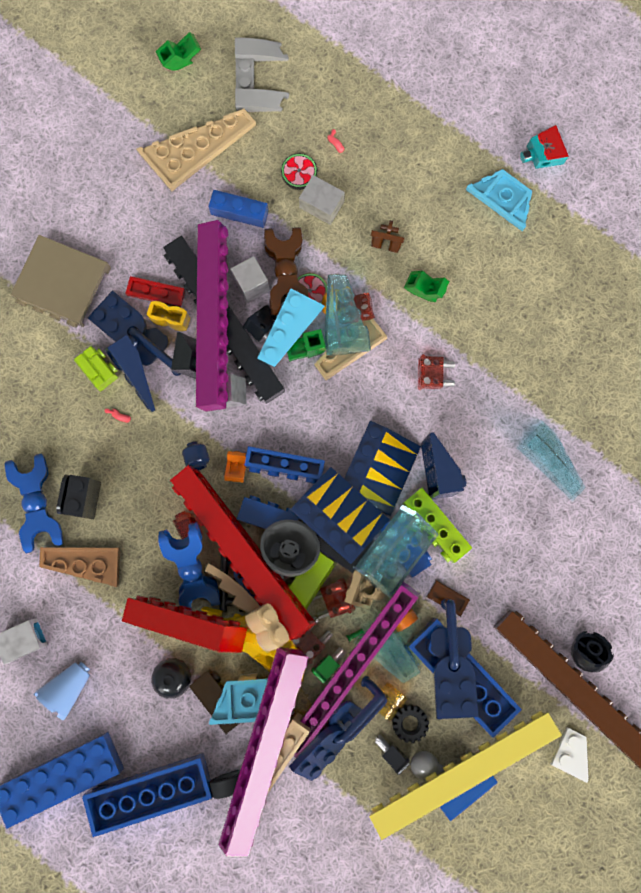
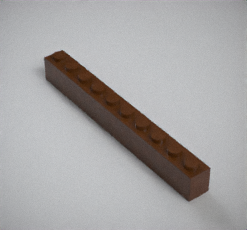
[493,610,641,769]

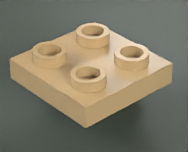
[345,564,386,610]

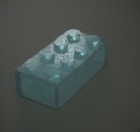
[354,505,439,598]

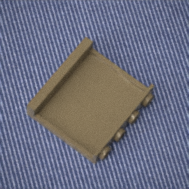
[10,235,111,328]

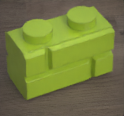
[74,346,118,392]

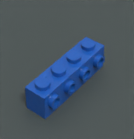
[244,446,325,484]

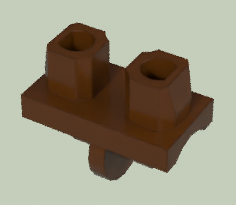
[370,220,404,253]

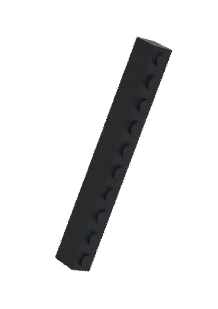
[163,235,285,404]

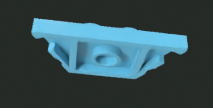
[466,169,532,231]
[209,678,268,725]

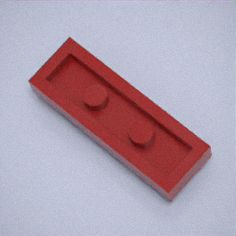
[125,276,185,308]

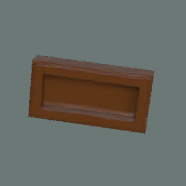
[426,580,470,617]

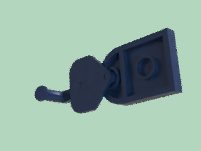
[88,290,181,376]
[430,598,478,719]
[289,676,387,781]

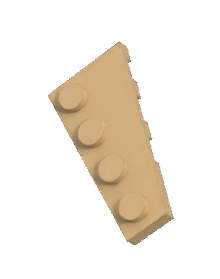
[314,312,387,381]

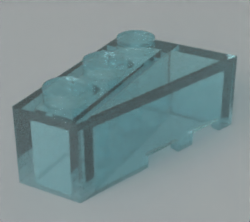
[353,629,421,683]

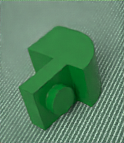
[155,32,201,71]
[404,271,450,302]
[287,329,326,362]

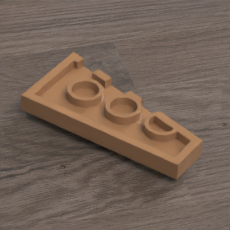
[39,547,120,587]

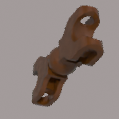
[264,227,309,315]

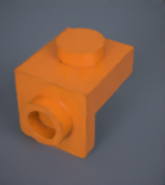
[224,451,246,483]

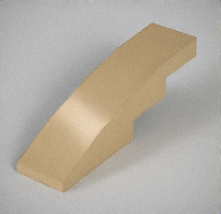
[204,564,260,614]

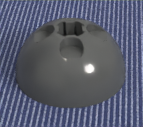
[260,520,320,577]

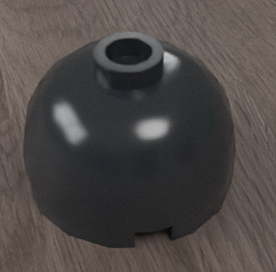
[571,631,614,673]
[151,658,191,699]

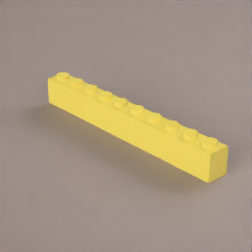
[369,711,562,840]

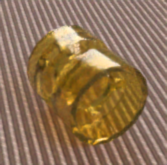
[378,682,408,721]

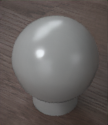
[410,751,444,780]

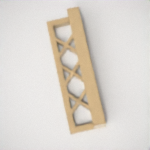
[267,712,311,794]

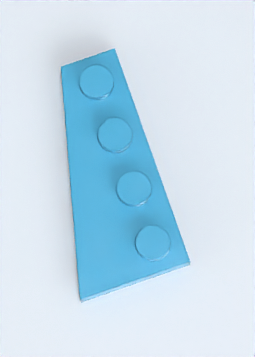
[257,289,325,367]

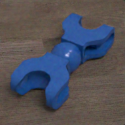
[4,453,64,554]
[158,523,221,610]

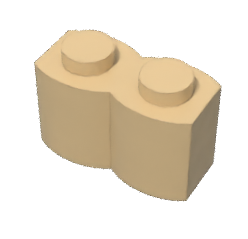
[245,604,289,652]

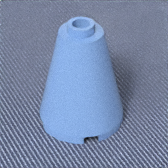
[33,662,90,720]

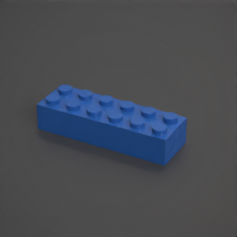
[406,618,522,738]
[0,731,124,829]
[82,753,213,837]

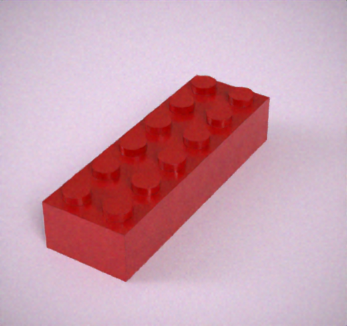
[122,595,248,653]

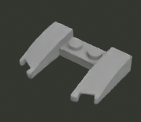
[235,38,289,112]

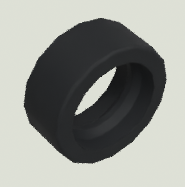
[209,769,241,799]

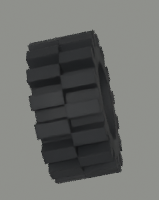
[392,704,429,743]

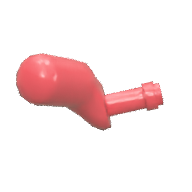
[327,129,344,153]
[104,408,131,423]

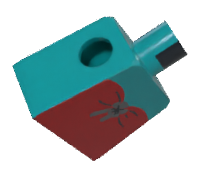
[520,125,569,169]

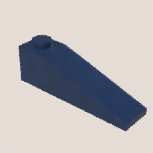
[104,335,155,412]

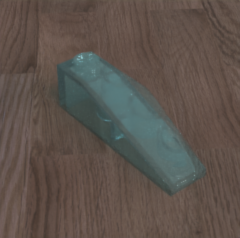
[324,274,371,356]
[517,421,586,501]

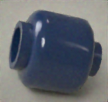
[182,441,210,470]

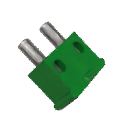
[311,647,346,683]

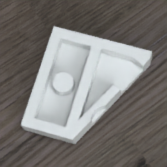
[550,727,588,783]

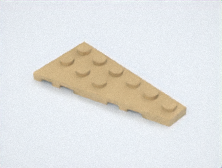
[136,109,256,192]

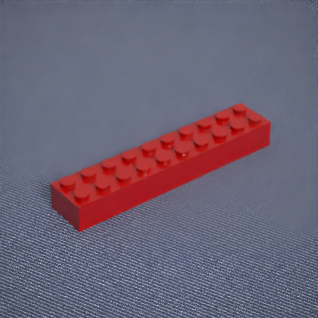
[170,465,317,640]

